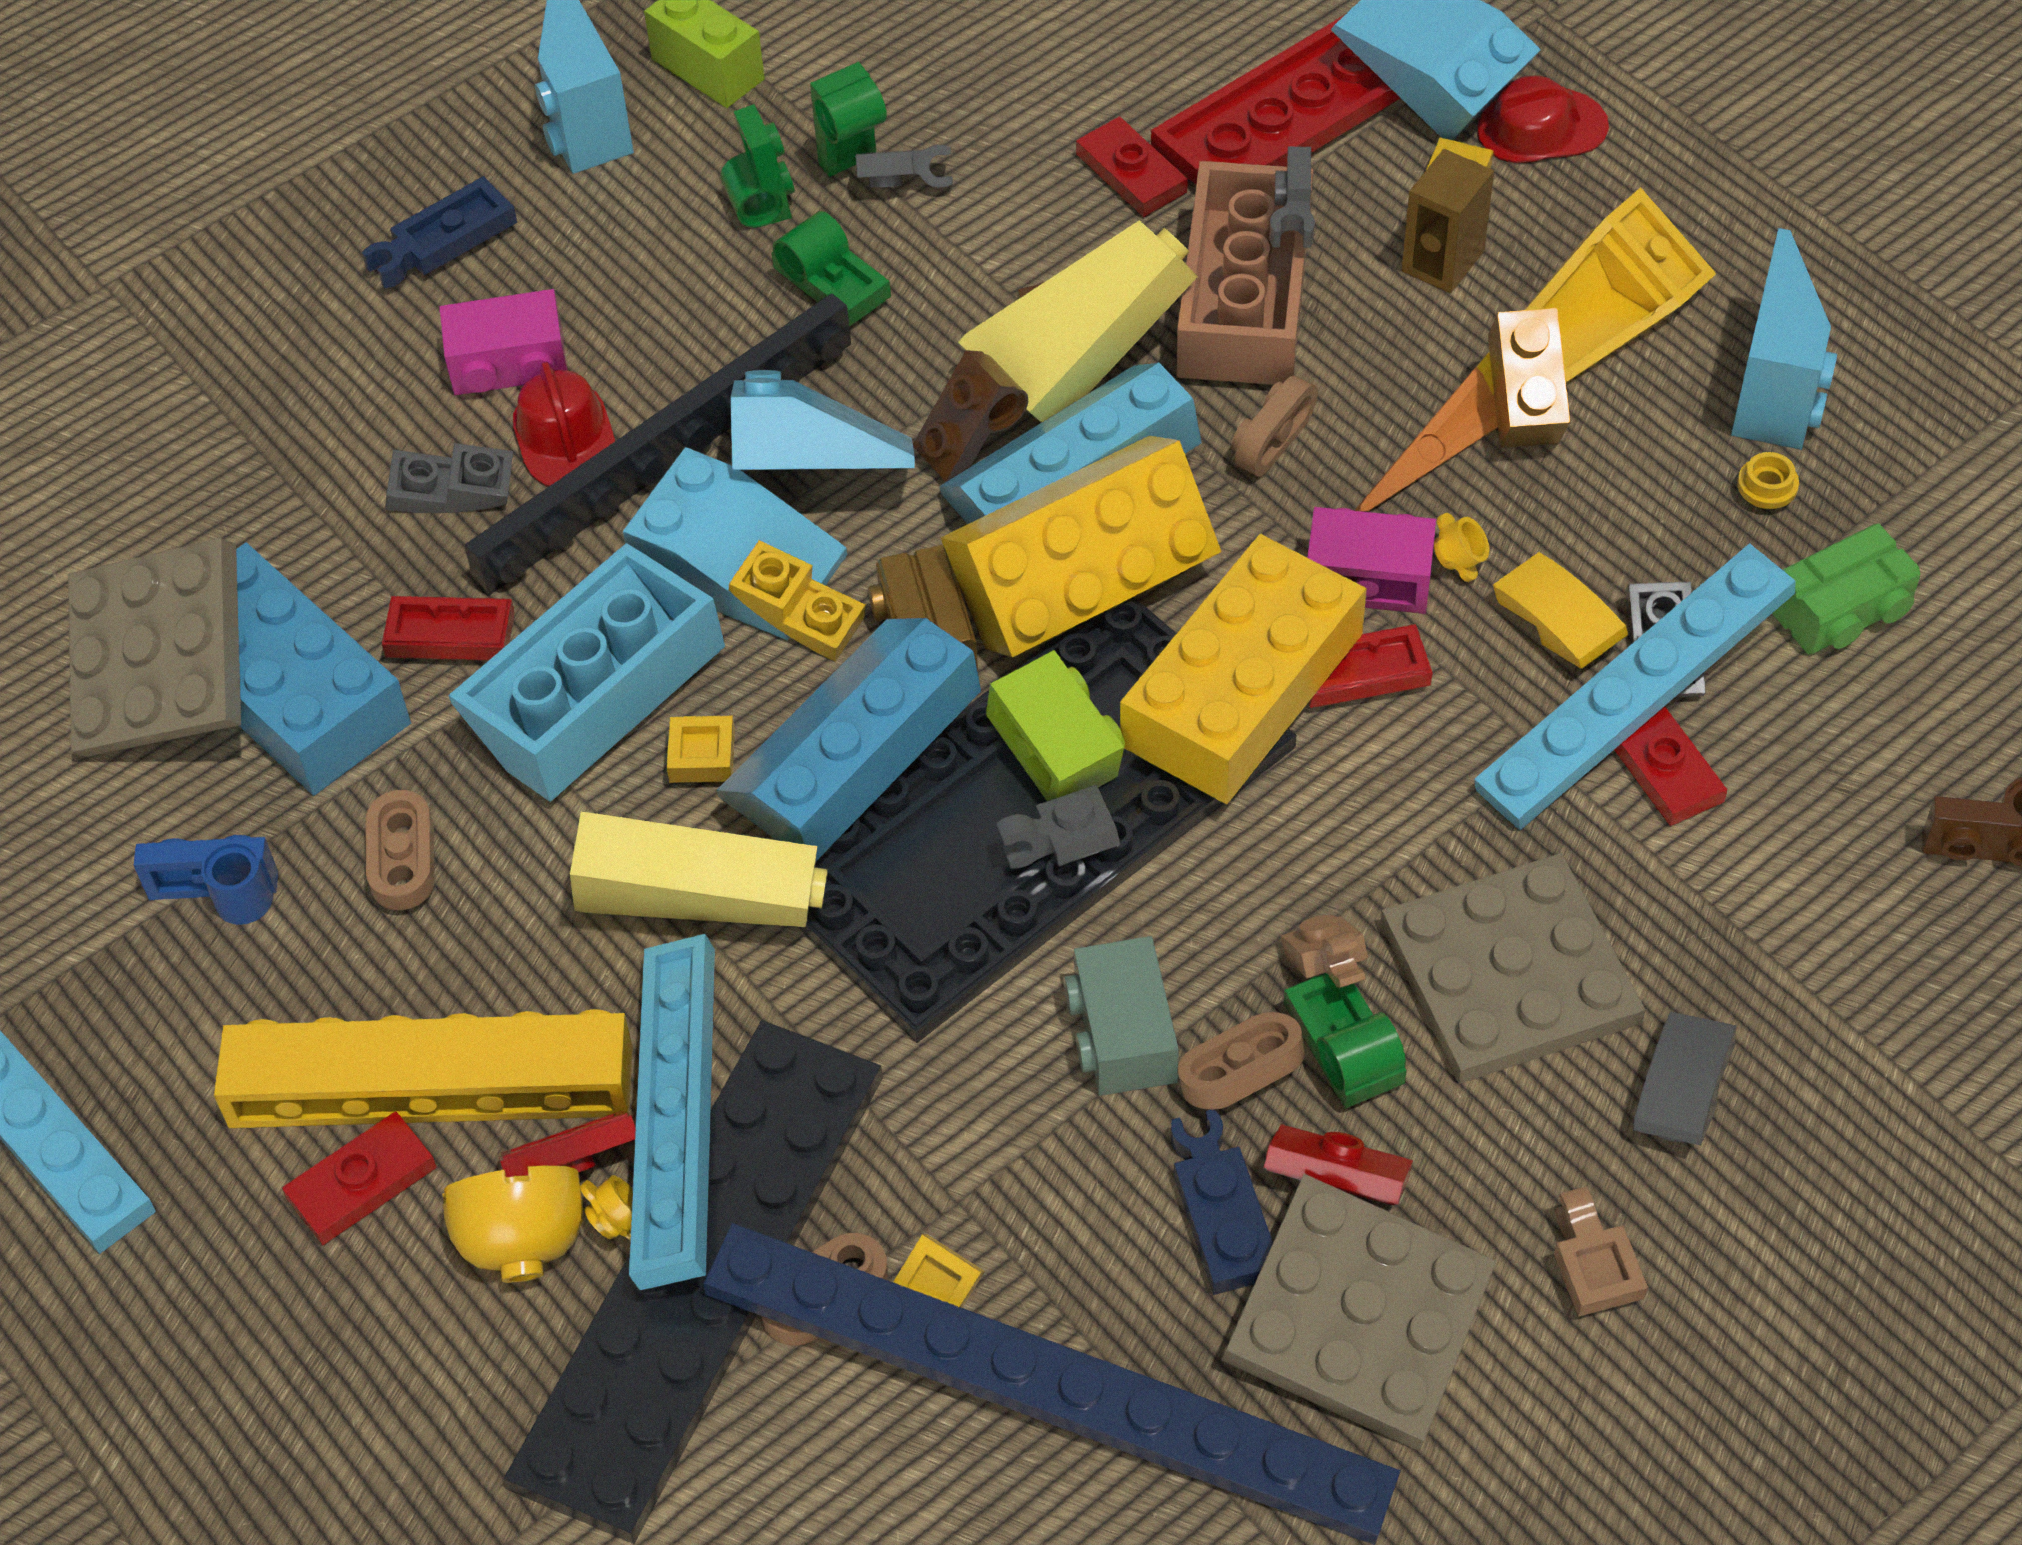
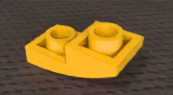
[729,540,866,662]
[1493,552,1628,669]

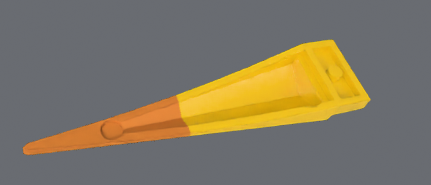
[1355,187,1716,512]

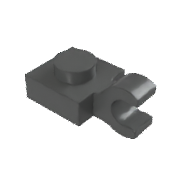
[856,144,953,188]
[1269,147,1315,248]
[996,785,1120,868]

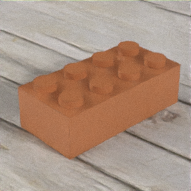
[1177,161,1313,385]

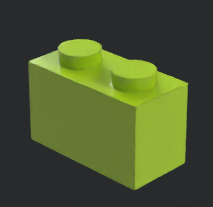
[644,0,765,108]
[986,650,1125,801]

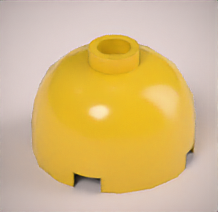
[442,1166,583,1283]

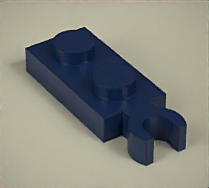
[362,176,518,288]
[1171,1109,1273,1295]

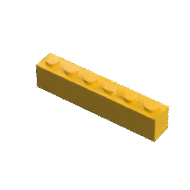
[214,1009,633,1128]

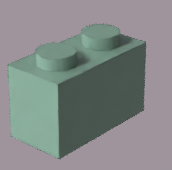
[1063,936,1179,1096]

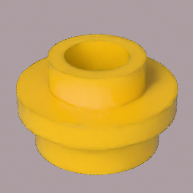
[1737,452,1799,509]

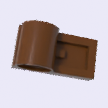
[913,350,1029,482]
[1922,777,2022,867]

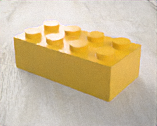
[941,435,1222,658]
[1120,534,1367,805]

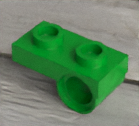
[810,62,887,177]
[720,104,795,228]
[771,211,891,327]
[1283,973,1407,1109]

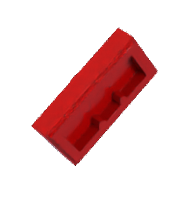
[1076,116,1188,217]
[382,596,515,660]
[1308,624,1433,708]
[1614,706,1728,826]
[498,1110,636,1178]
[282,1111,437,1246]
[1264,1124,1413,1206]

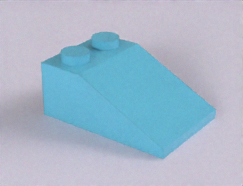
[535,0,634,174]
[1331,0,1541,141]
[1731,228,1837,450]
[731,370,915,470]
[623,447,847,641]

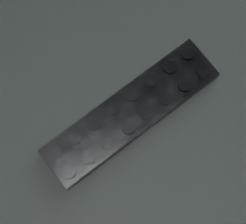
[503,1020,883,1544]

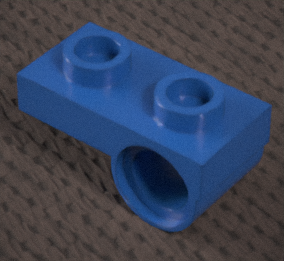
[133,835,278,925]

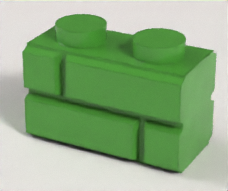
[1772,523,1921,655]

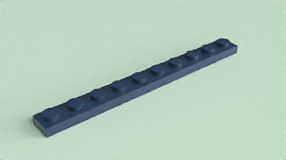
[704,1223,1401,1545]

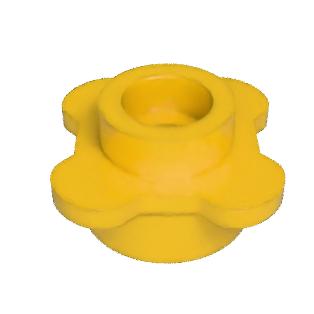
[1434,513,1490,582]
[580,1175,633,1241]

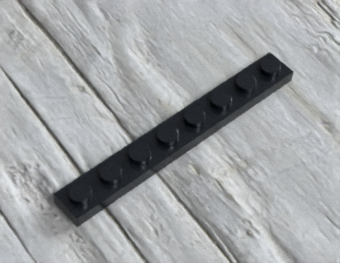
[464,293,851,596]

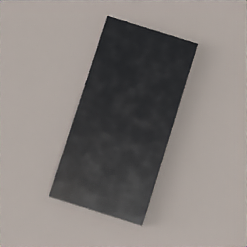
[798,597,1297,1043]

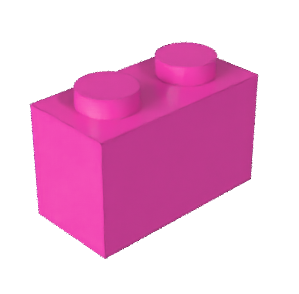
[439,289,568,396]
[1307,507,1436,614]

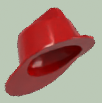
[1478,75,1609,163]
[513,361,615,487]

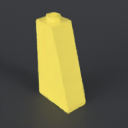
[958,220,1198,422]
[570,811,828,927]

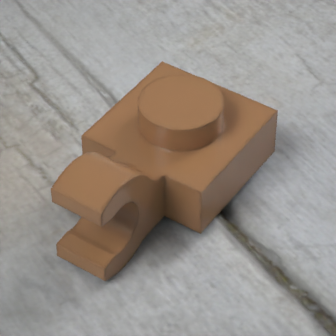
[1281,915,1368,988]
[1554,1187,1648,1317]

